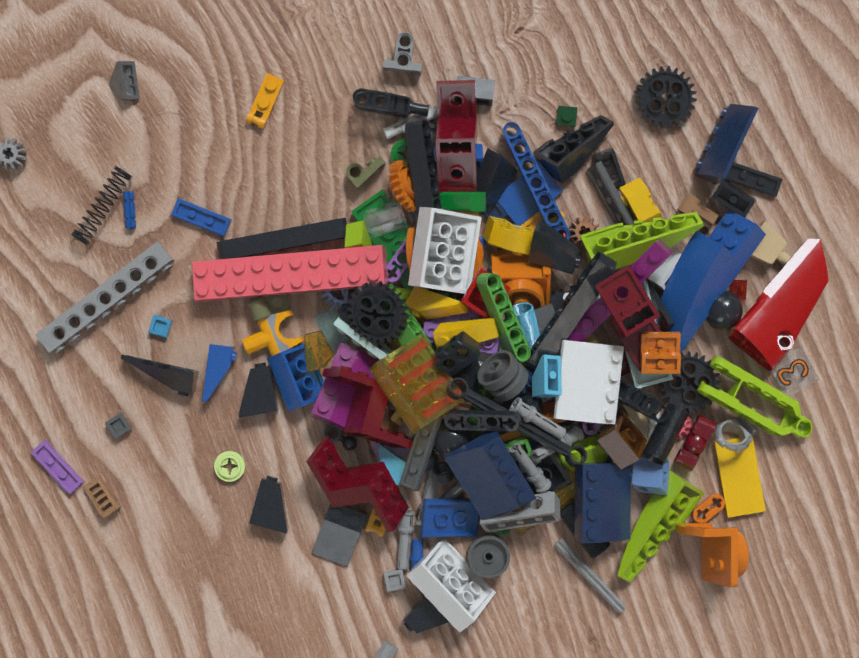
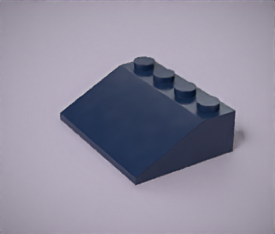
[694,104,759,185]
[444,431,536,519]
[575,462,631,543]

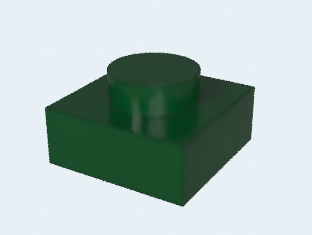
[556,106,578,127]

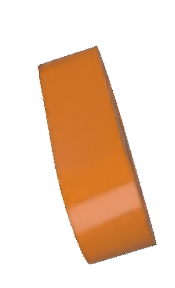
[692,493,725,523]

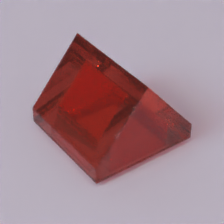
[730,280,747,300]

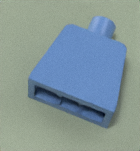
[631,457,670,495]

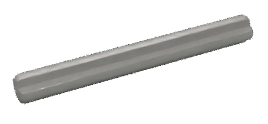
[555,539,626,613]

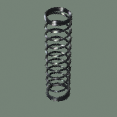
[71,166,133,245]

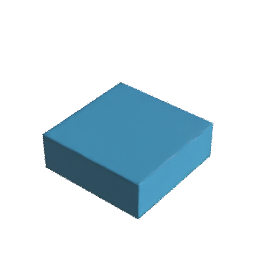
[148,315,173,338]

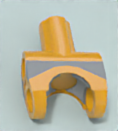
[242,310,304,356]

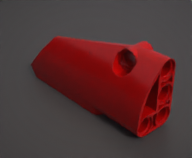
[728,239,829,371]

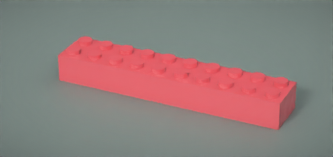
[192,245,388,302]

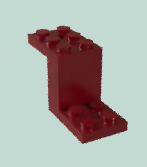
[435,80,478,192]
[594,265,661,372]
[322,365,413,449]
[306,437,409,532]

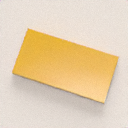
[714,437,766,518]

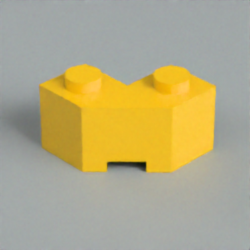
[619,177,663,223]
[483,216,534,256]

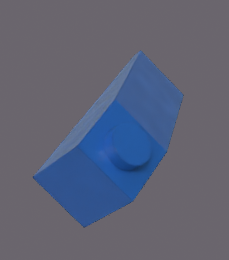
[202,344,237,402]

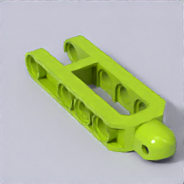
[697,356,812,438]

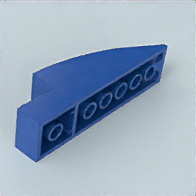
[661,209,766,354]

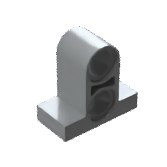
[383,32,422,74]

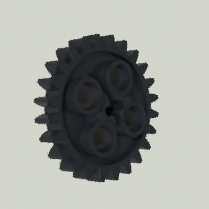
[634,66,697,129]
[347,280,409,344]
[658,351,721,414]

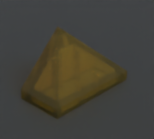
[304,330,334,372]

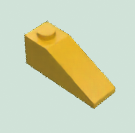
[406,286,468,319]
[433,318,499,348]

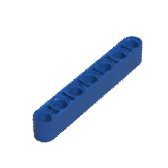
[502,122,570,240]

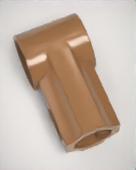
[677,194,718,229]

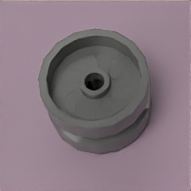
[477,350,529,401]
[467,533,510,578]

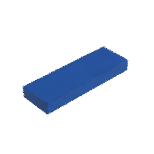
[171,198,232,237]

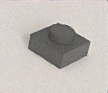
[105,412,132,439]

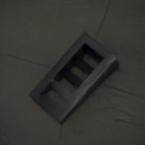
[593,148,626,188]

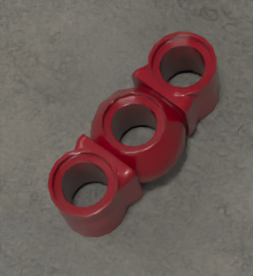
[674,414,717,471]

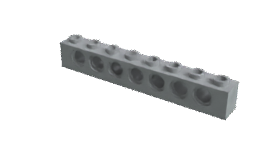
[36,241,175,354]

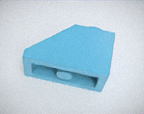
[532,355,562,398]
[378,444,407,486]

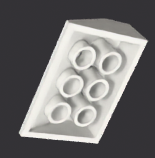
[408,207,482,294]
[554,340,624,424]
[407,537,496,633]

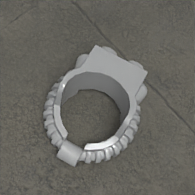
[714,416,757,454]

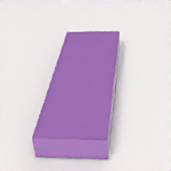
[31,440,85,495]

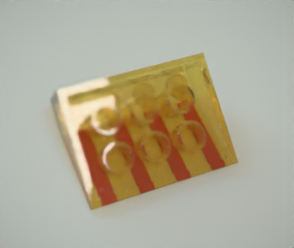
[369,334,465,435]

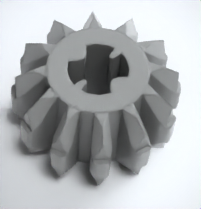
[0,138,27,171]

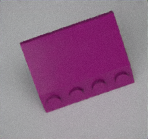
[311,343,393,430]

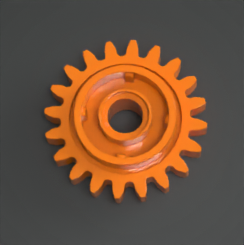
[388,160,417,212]

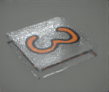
[770,346,820,397]

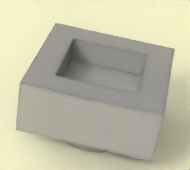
[384,569,406,592]

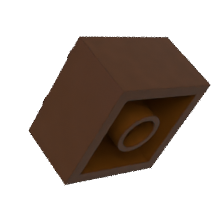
[597,411,647,470]

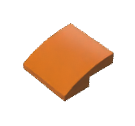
[640,332,681,374]

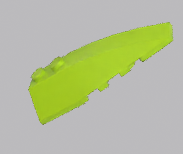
[580,212,704,270]
[618,470,704,582]

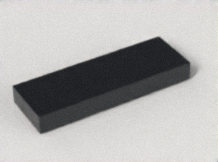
[725,162,782,197]
[647,279,675,332]

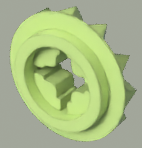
[214,451,245,482]

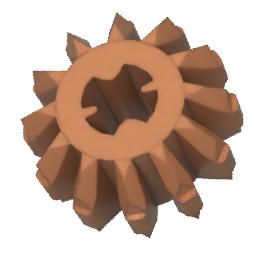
[569,216,599,248]

